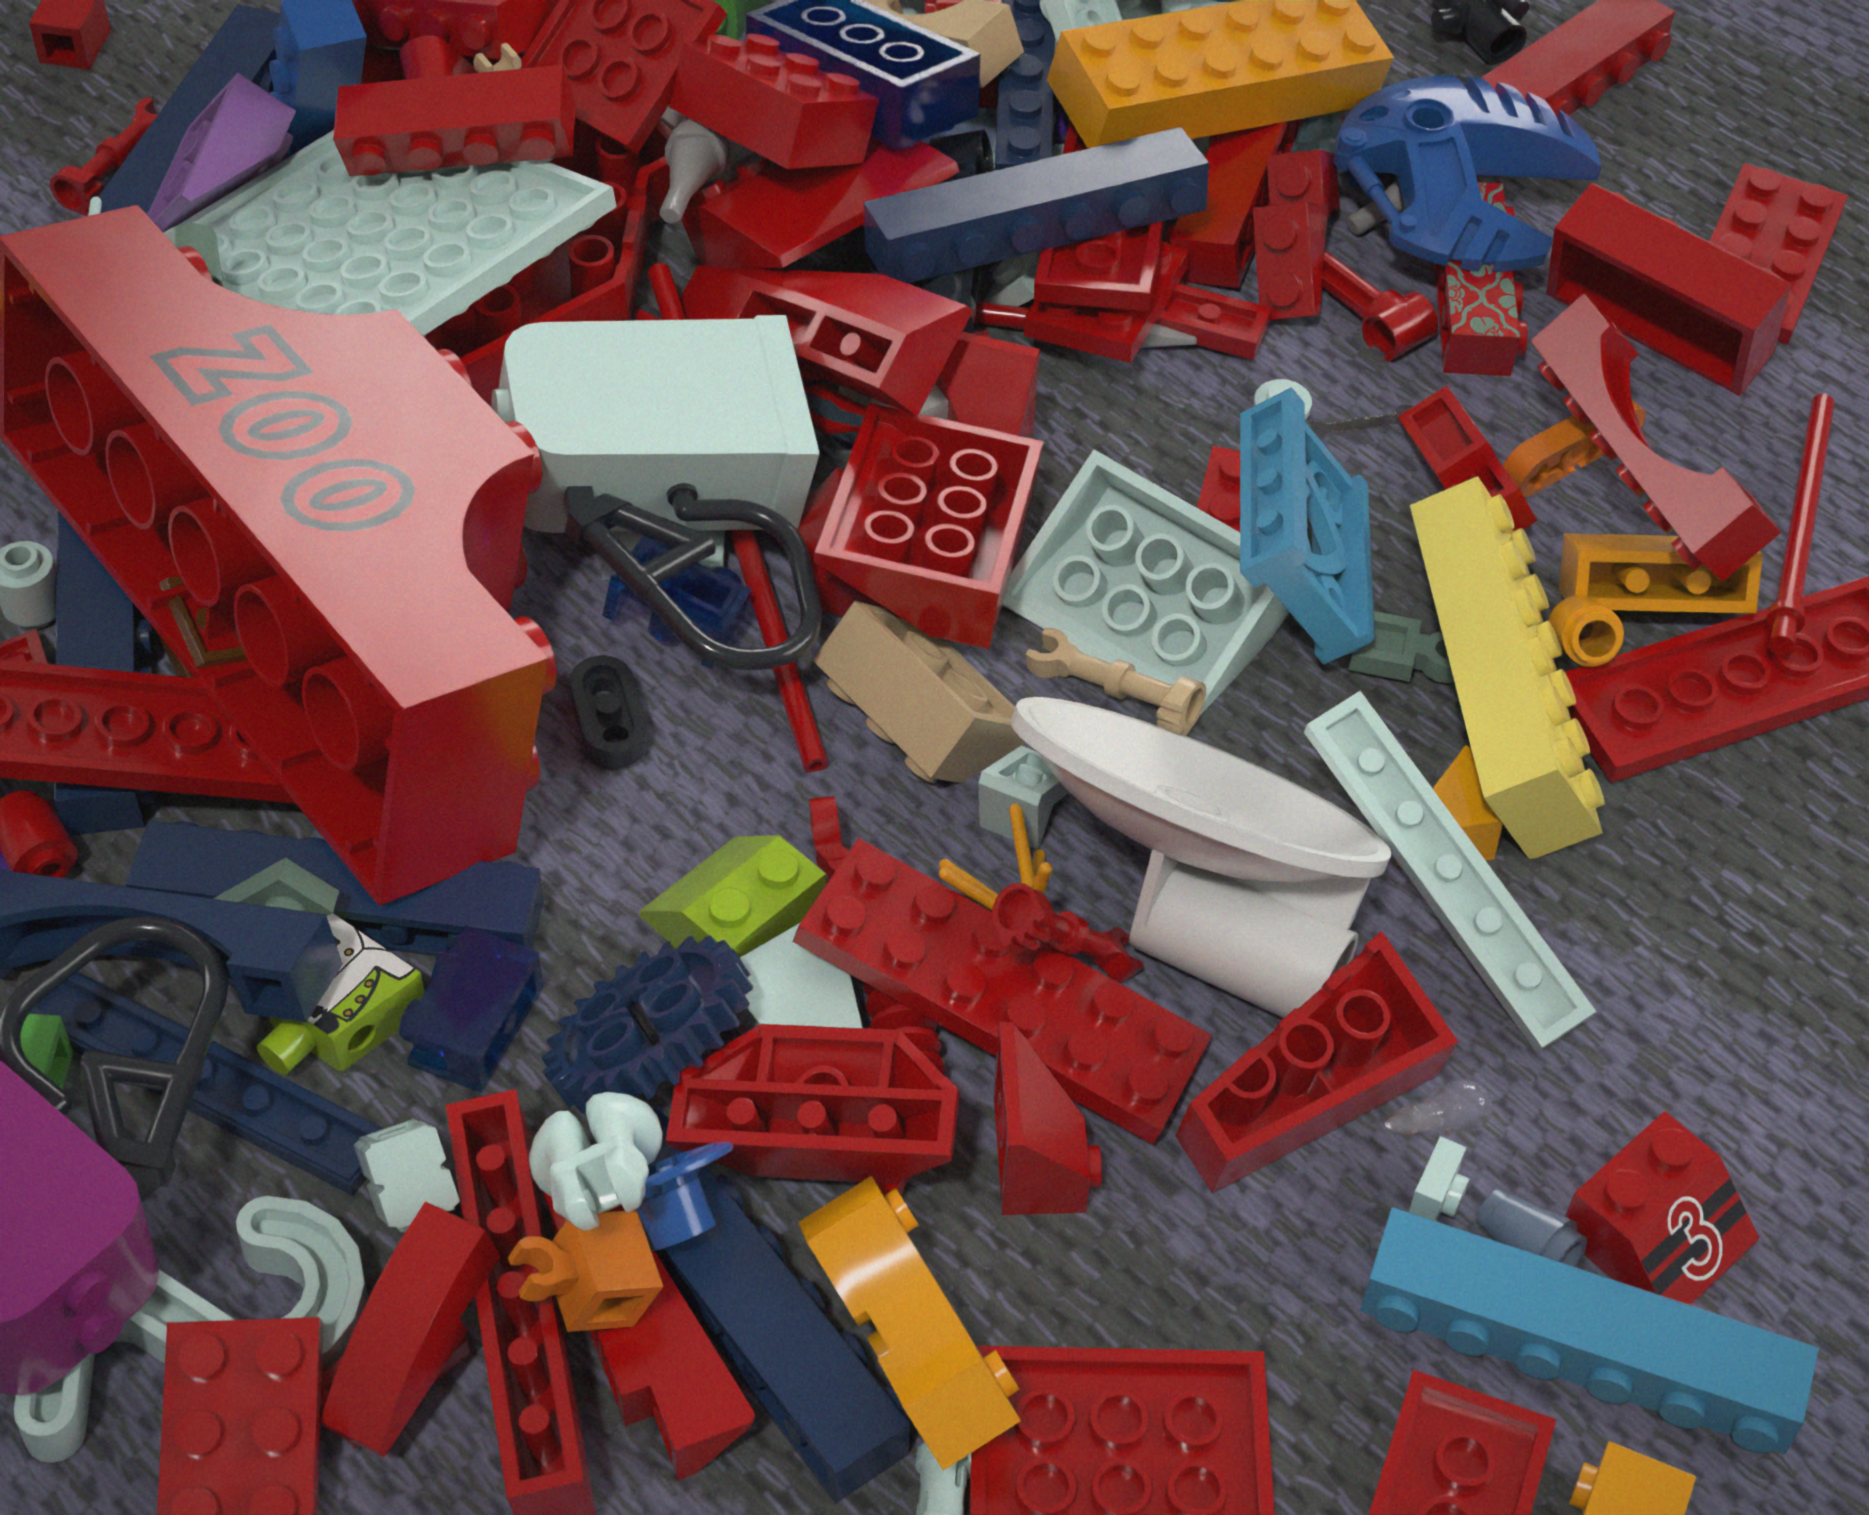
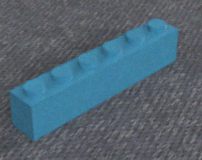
[1360,1207,1819,1454]

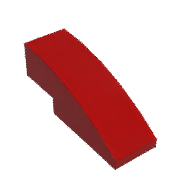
[1398,386,1538,531]
[320,1201,501,1458]

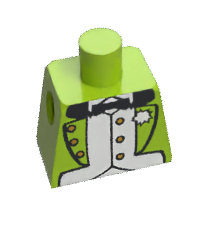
[257,913,427,1075]

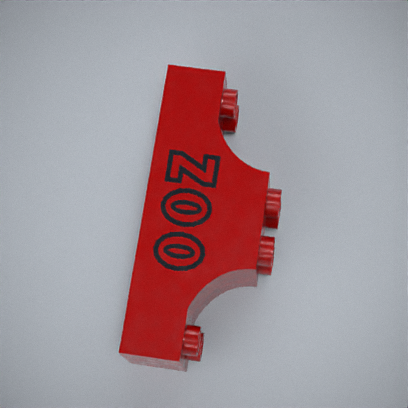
[0,205,557,906]

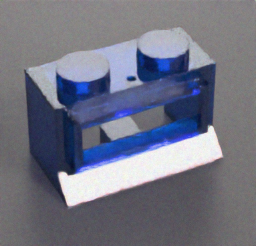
[602,536,752,669]

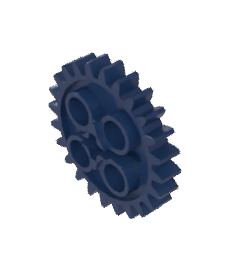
[542,935,753,1113]

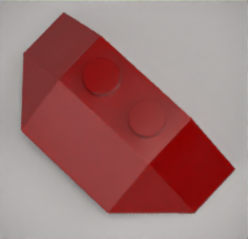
[666,1024,960,1184]

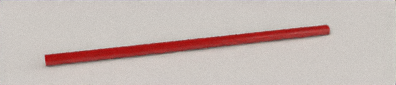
[648,263,828,773]

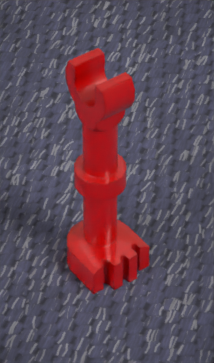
[50,97,158,216]
[992,883,1144,983]

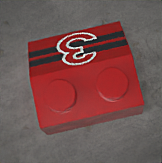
[1565,1111,1759,1306]

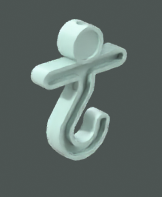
[14,1196,368,1463]

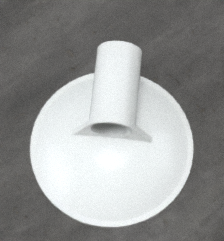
[1010,697,1391,1018]

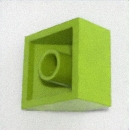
[639,835,826,958]

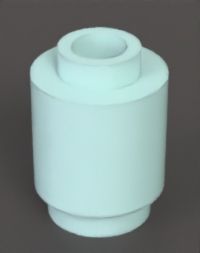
[0,541,56,630]

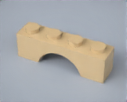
[815,0,1024,88]

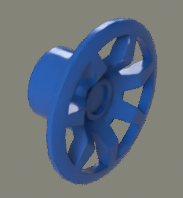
[635,1141,734,1252]

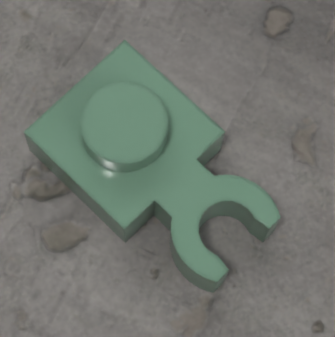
[1349,611,1454,683]

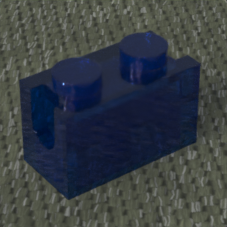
[399,925,544,1093]

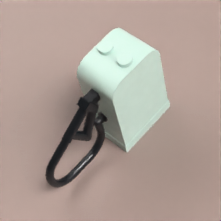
[491,315,822,670]

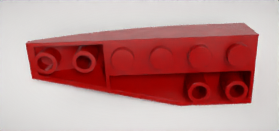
[680,265,973,416]

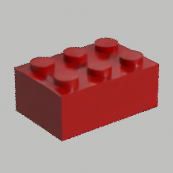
[669,34,879,169]

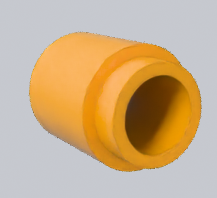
[1548,595,1624,667]

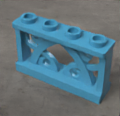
[1240,387,1375,664]

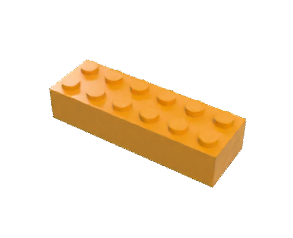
[1047,0,1394,149]

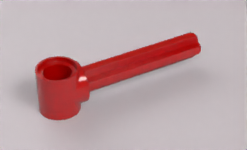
[1322,250,1438,361]

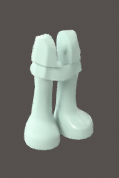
[529,1092,663,1231]

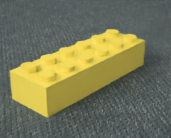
[1410,476,1605,859]

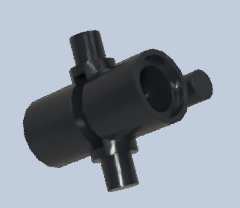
[1431,0,1529,65]

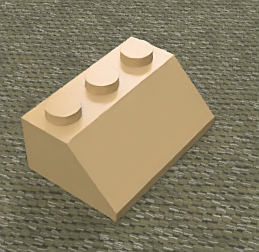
[813,601,1026,783]

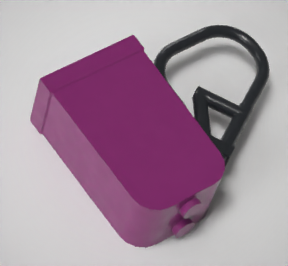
[0,916,228,1395]

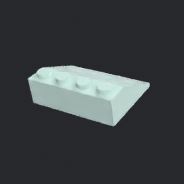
[1002,450,1289,715]

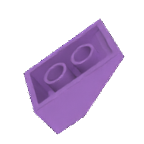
[147,73,296,232]

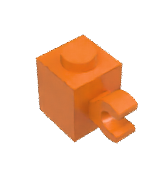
[508,1210,664,1332]

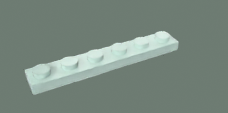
[1304,691,1597,1053]

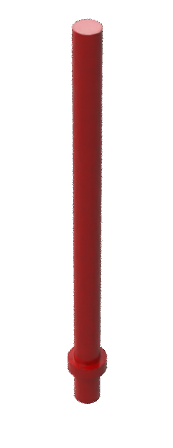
[1767,394,1835,654]

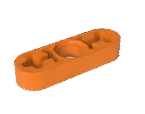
[1503,400,1646,498]

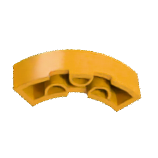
[798,1176,1021,1471]

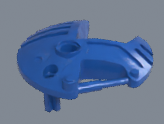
[1333,75,1602,272]

